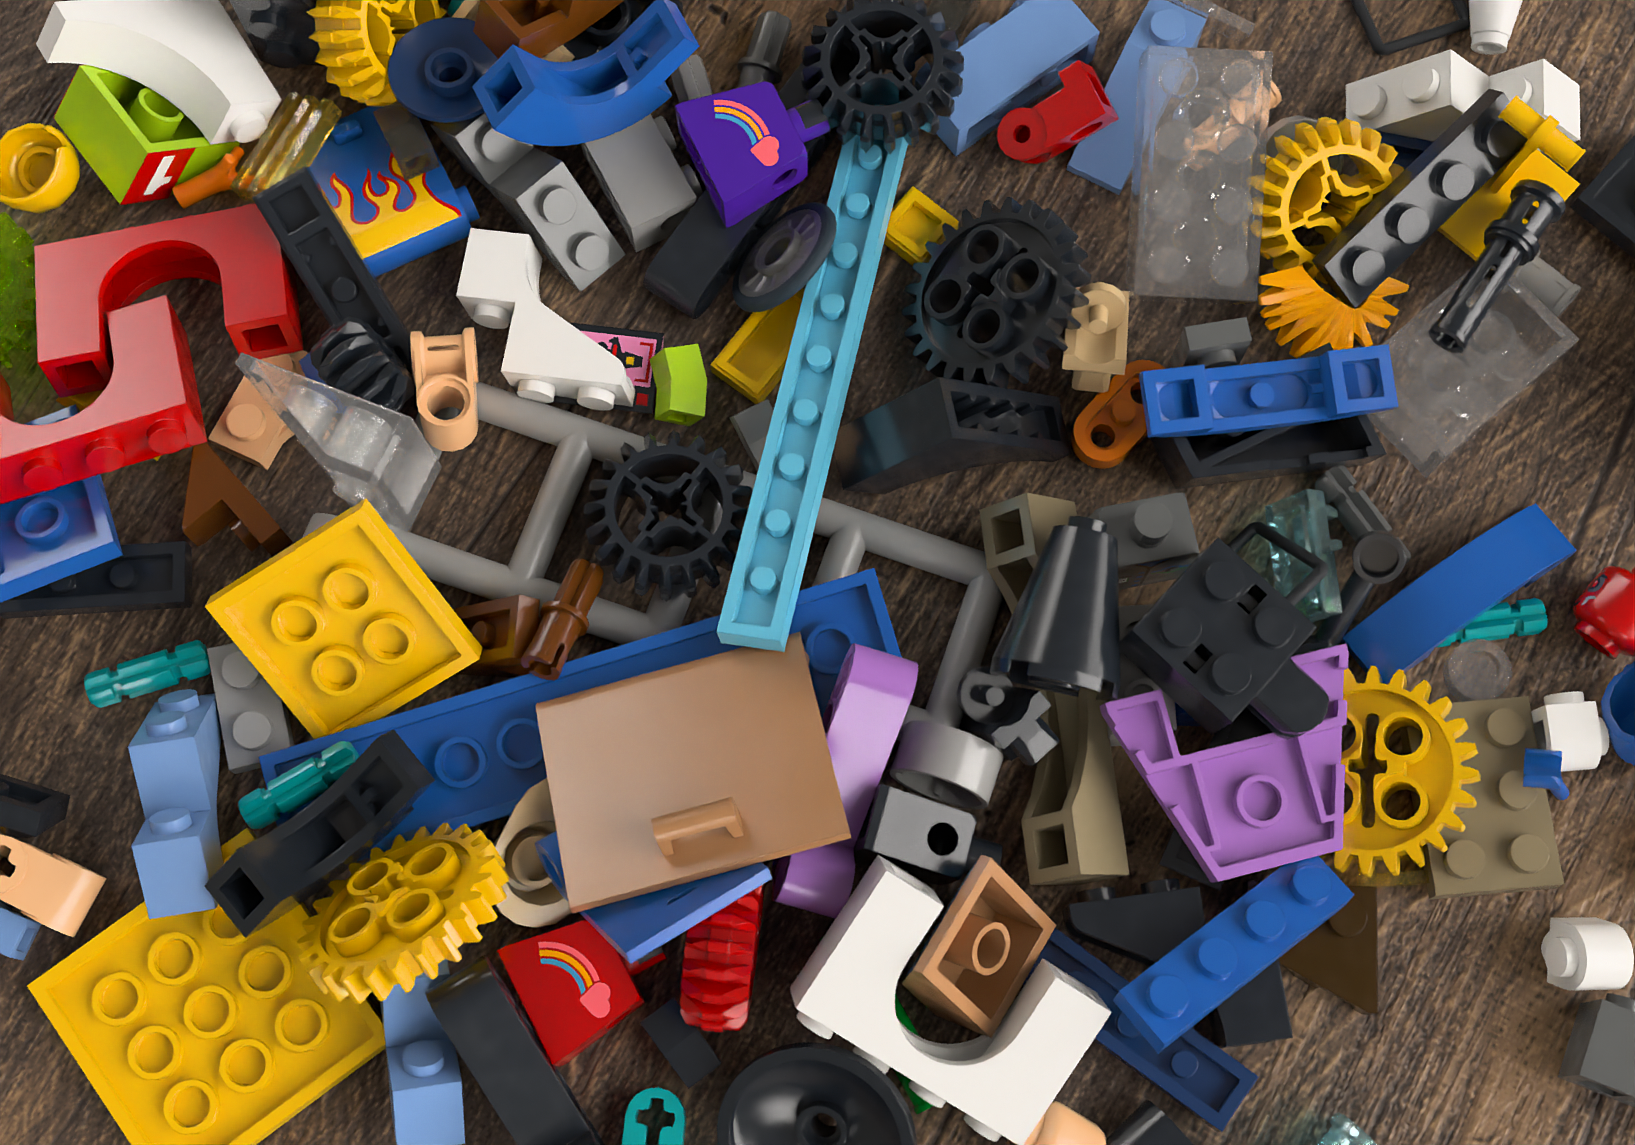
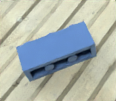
[914,0,1100,156]

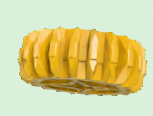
[307,0,447,106]
[1243,117,1404,284]

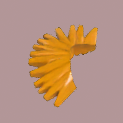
[1258,265,1409,358]

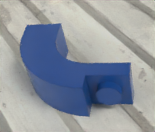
[472,0,700,146]

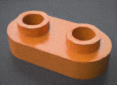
[1071,360,1165,469]

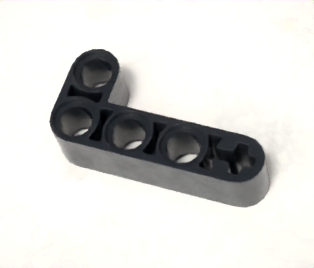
[425,955,605,1145]

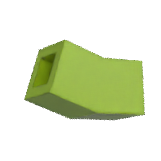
[649,344,707,427]

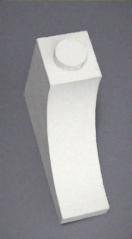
[36,0,282,145]

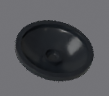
[717,1042,917,1145]

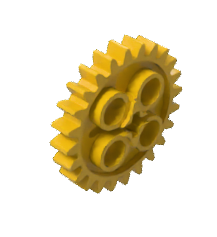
[1319,666,1481,878]
[297,822,509,1004]

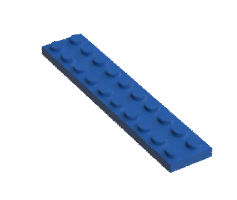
[259,568,902,863]

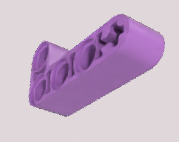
[772,643,918,919]

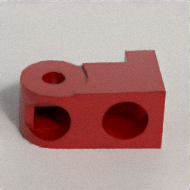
[997,60,1119,164]

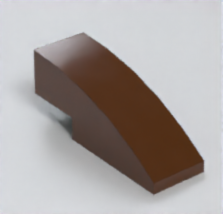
[473,0,624,59]

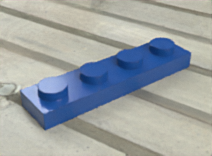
[1113,856,1354,1053]

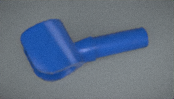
[1523,748,1569,800]

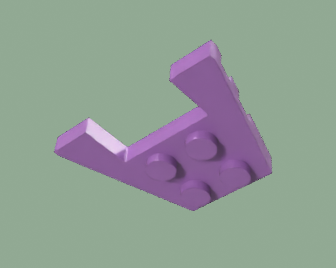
[1099,643,1349,883]

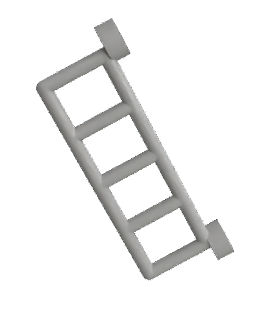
[302,382,1004,809]

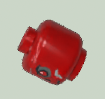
[1573,566,1635,660]

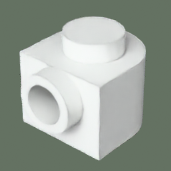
[1531,691,1609,772]
[1541,917,1634,990]

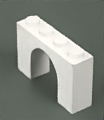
[790,855,1112,1145]

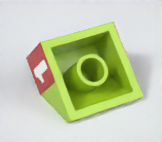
[53,65,240,205]

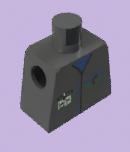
[1088,493,1199,590]

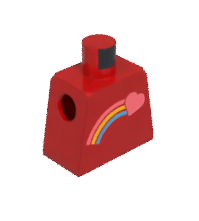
[497,920,666,1067]

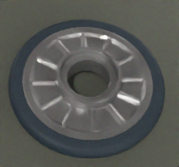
[732,202,837,312]

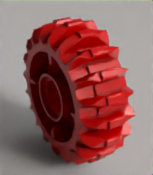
[680,883,765,1033]

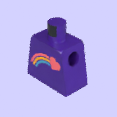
[675,81,830,228]

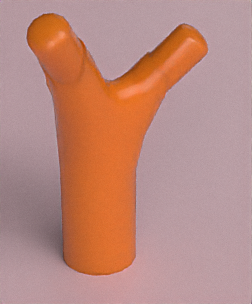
[172,146,273,209]

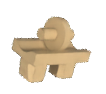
[1062,282,1129,393]

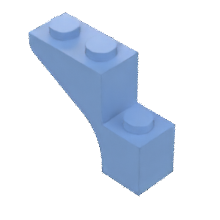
[128,689,224,919]
[380,959,465,1145]

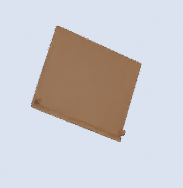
[536,631,851,913]

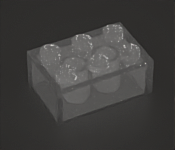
[1367,266,1580,478]

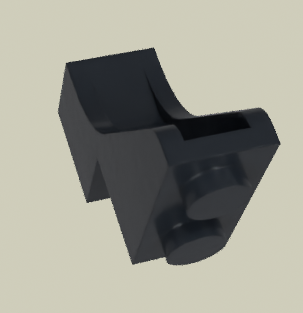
[1062,878,1293,1049]

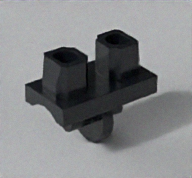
[956,666,1059,766]

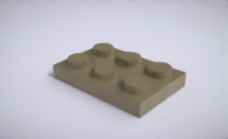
[1399,696,1564,900]

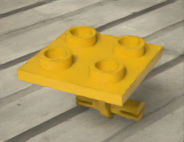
[1437,95,1586,270]

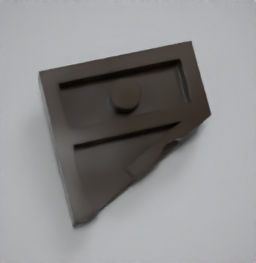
[1243,880,1379,1015]

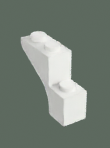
[1346,49,1580,151]
[456,228,635,411]

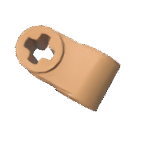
[410,327,479,452]
[0,834,107,937]

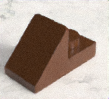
[182,442,294,557]
[453,594,541,678]

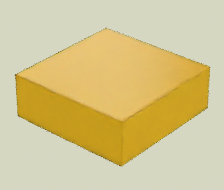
[884,186,959,266]

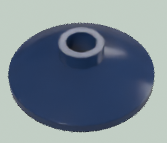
[388,17,498,123]

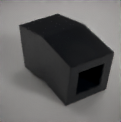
[640,997,722,1089]

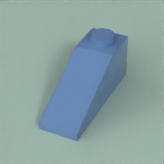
[1066,0,1206,195]

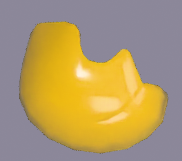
[0,123,80,214]

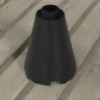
[990,516,1121,701]

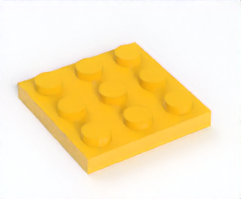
[205,498,483,739]

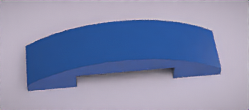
[1139,344,1399,437]
[1341,503,1577,684]

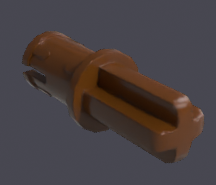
[520,558,604,680]

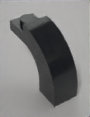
[204,729,435,938]

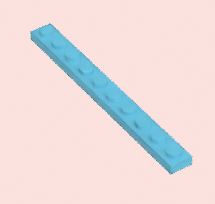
[716,105,908,652]

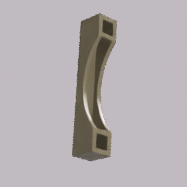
[979,492,1130,885]

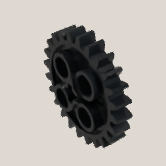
[902,197,1091,388]

